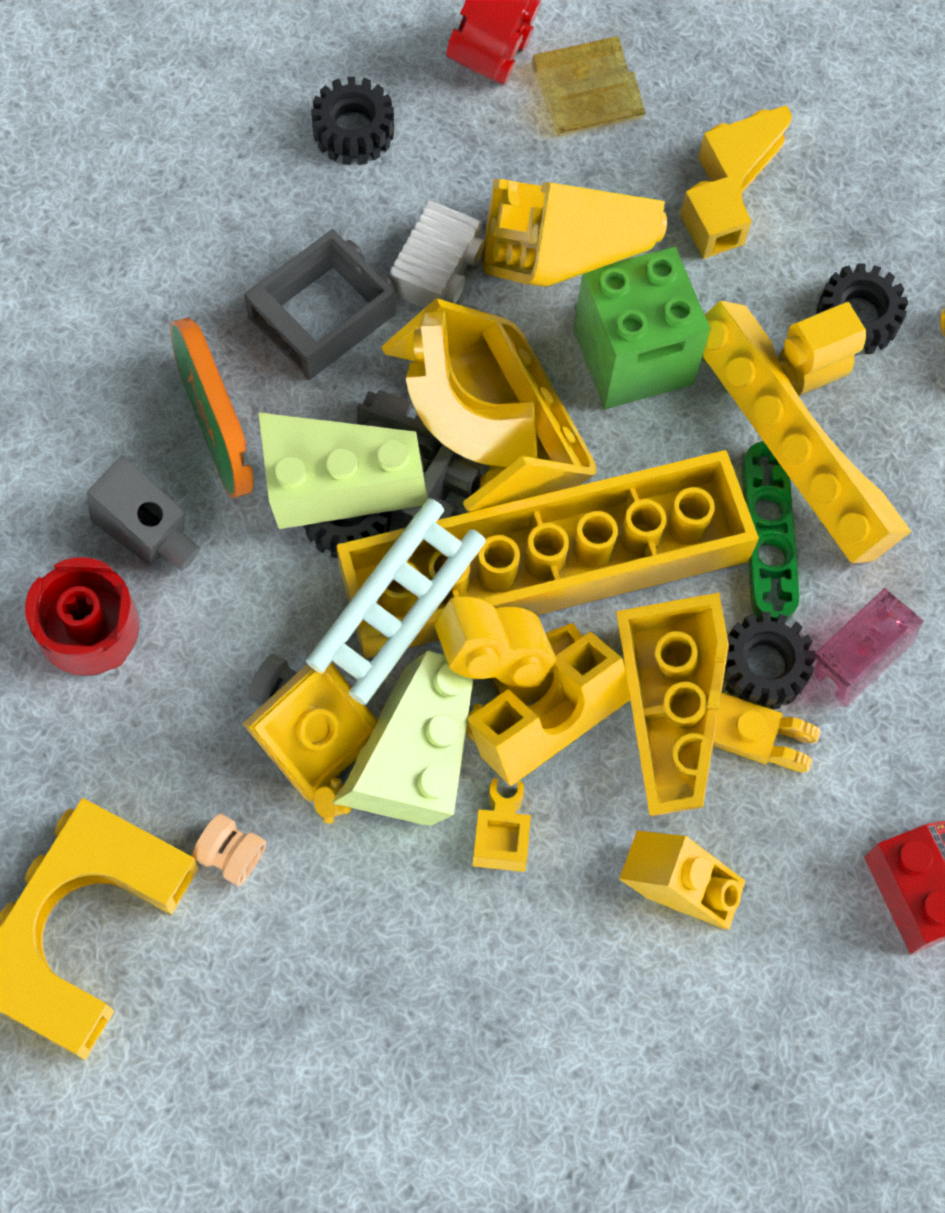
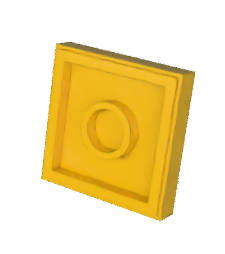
[242,661,378,802]

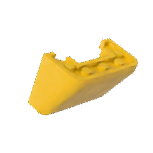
[482,178,667,287]

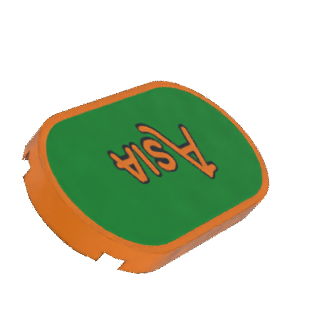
[170,317,254,499]

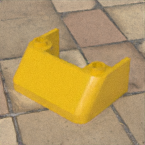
[381,298,597,512]

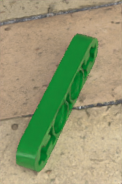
[742,441,800,623]

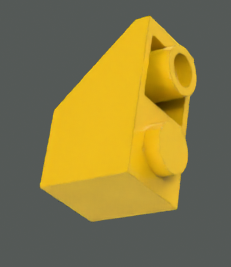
[619,830,746,930]

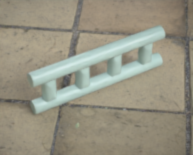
[305,498,486,705]

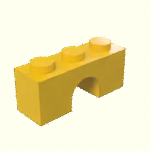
[466,631,630,787]

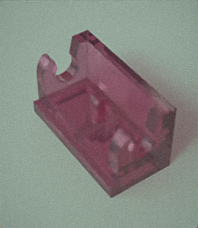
[814,588,924,707]

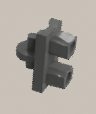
[402,445,481,523]

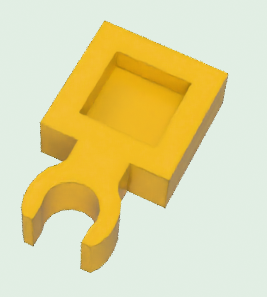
[472,778,531,872]

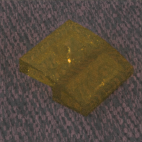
[531,36,646,136]

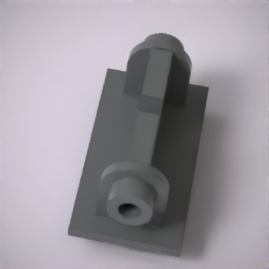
[357,390,443,460]

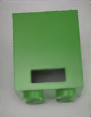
[573,246,711,410]

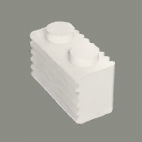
[389,200,485,309]

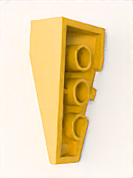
[616,592,729,817]

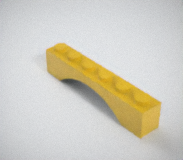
[703,300,912,564]

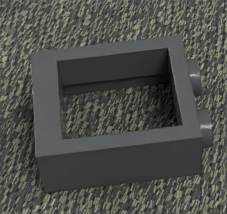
[244,229,396,380]

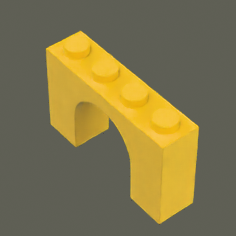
[0,797,199,1060]

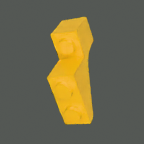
[680,105,792,259]

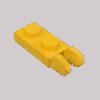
[713,693,820,773]

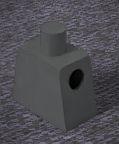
[87,455,201,571]

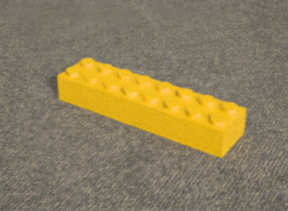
[337,450,759,659]

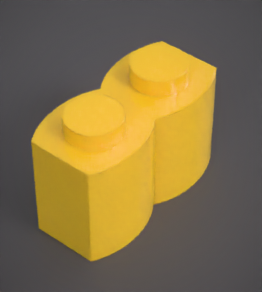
[778,302,866,396]
[434,597,557,688]

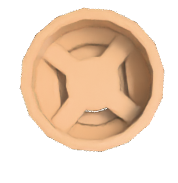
[192,813,267,887]

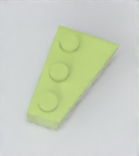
[258,412,427,529]
[332,651,473,826]

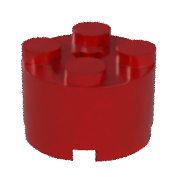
[446,0,542,85]
[25,557,140,676]

